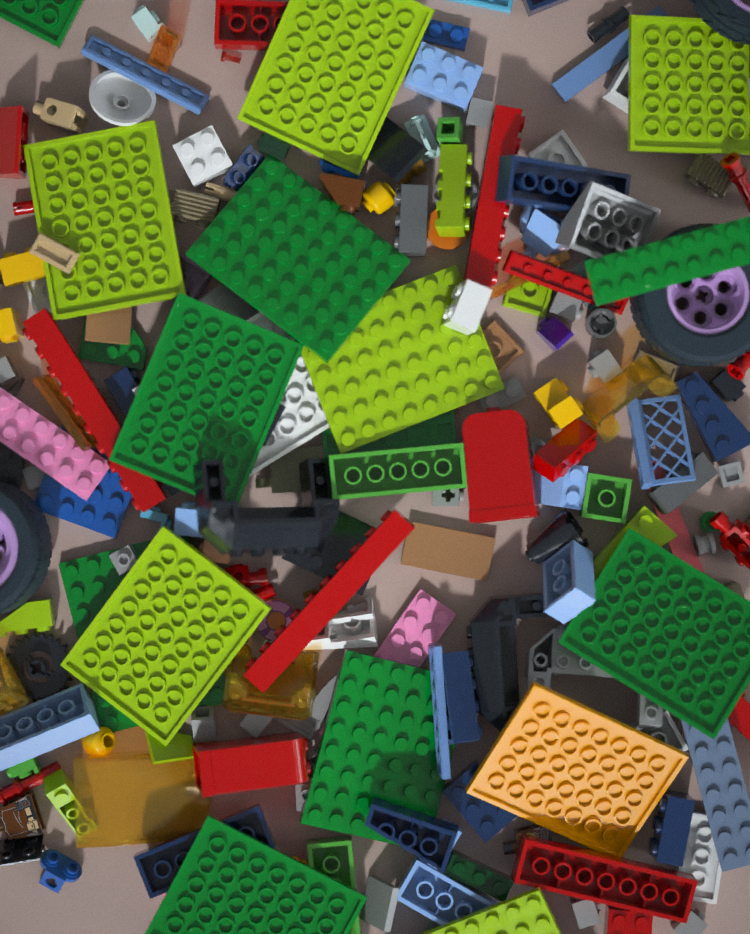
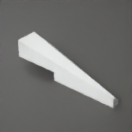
[264,597,378,650]

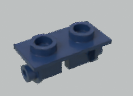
[223,144,265,192]

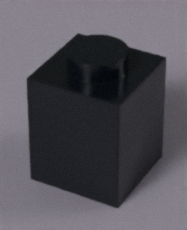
[709,367,747,402]

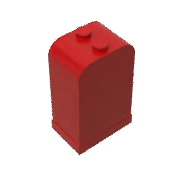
[462,407,541,524]
[192,732,311,797]

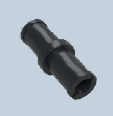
[587,6,630,44]

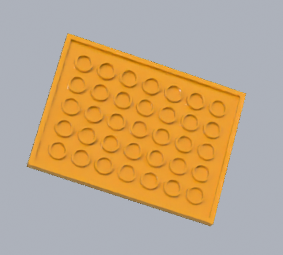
[466,681,689,857]

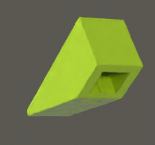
[0,598,56,637]
[43,768,98,838]

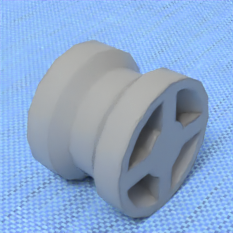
[693,532,716,557]

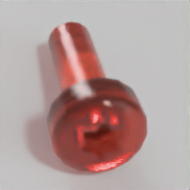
[220,51,241,64]

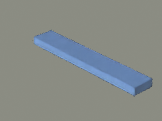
[552,5,667,103]
[81,35,210,115]
[428,643,451,780]

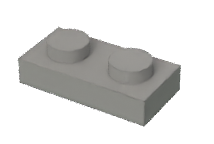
[478,377,526,412]

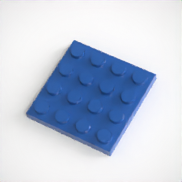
[35,425,132,539]

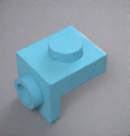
[140,506,172,531]

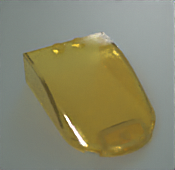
[73,751,212,848]

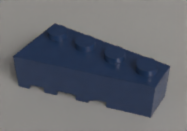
[674,372,750,461]
[442,651,482,745]
[365,797,459,875]

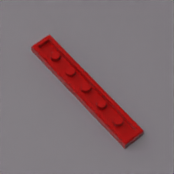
[502,249,630,315]

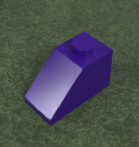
[536,316,574,352]

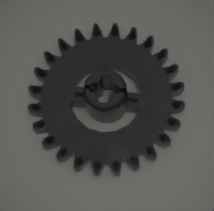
[2,631,73,703]

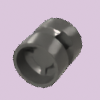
[585,308,617,339]

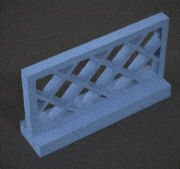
[626,394,696,490]

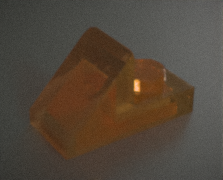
[147,24,183,73]

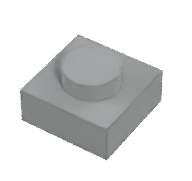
[717,461,745,488]

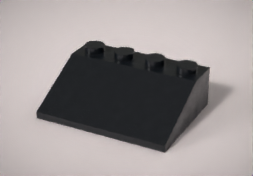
[281,511,372,596]

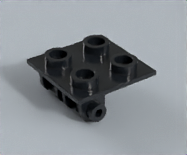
[0,834,46,867]

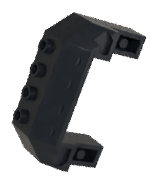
[193,458,340,558]
[466,593,550,732]

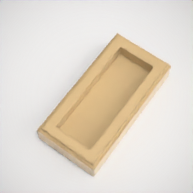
[29,233,80,274]

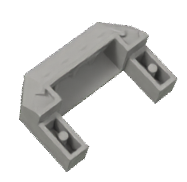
[525,625,663,729]

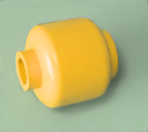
[362,181,396,214]
[82,727,115,756]

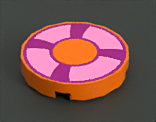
[256,598,295,641]

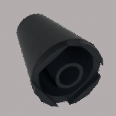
[525,508,589,564]

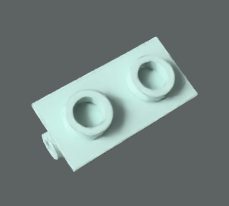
[404,114,440,163]

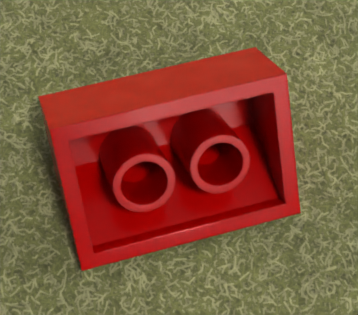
[0,106,30,179]

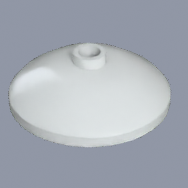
[89,70,156,126]

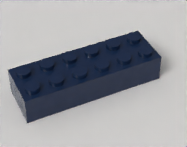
[495,155,631,213]
[134,803,276,899]

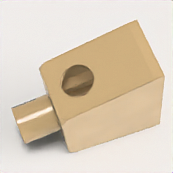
[33,97,90,135]

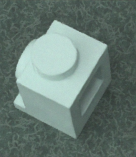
[131,5,167,43]

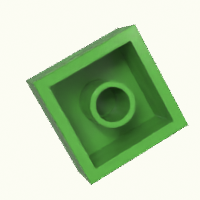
[579,473,632,524]

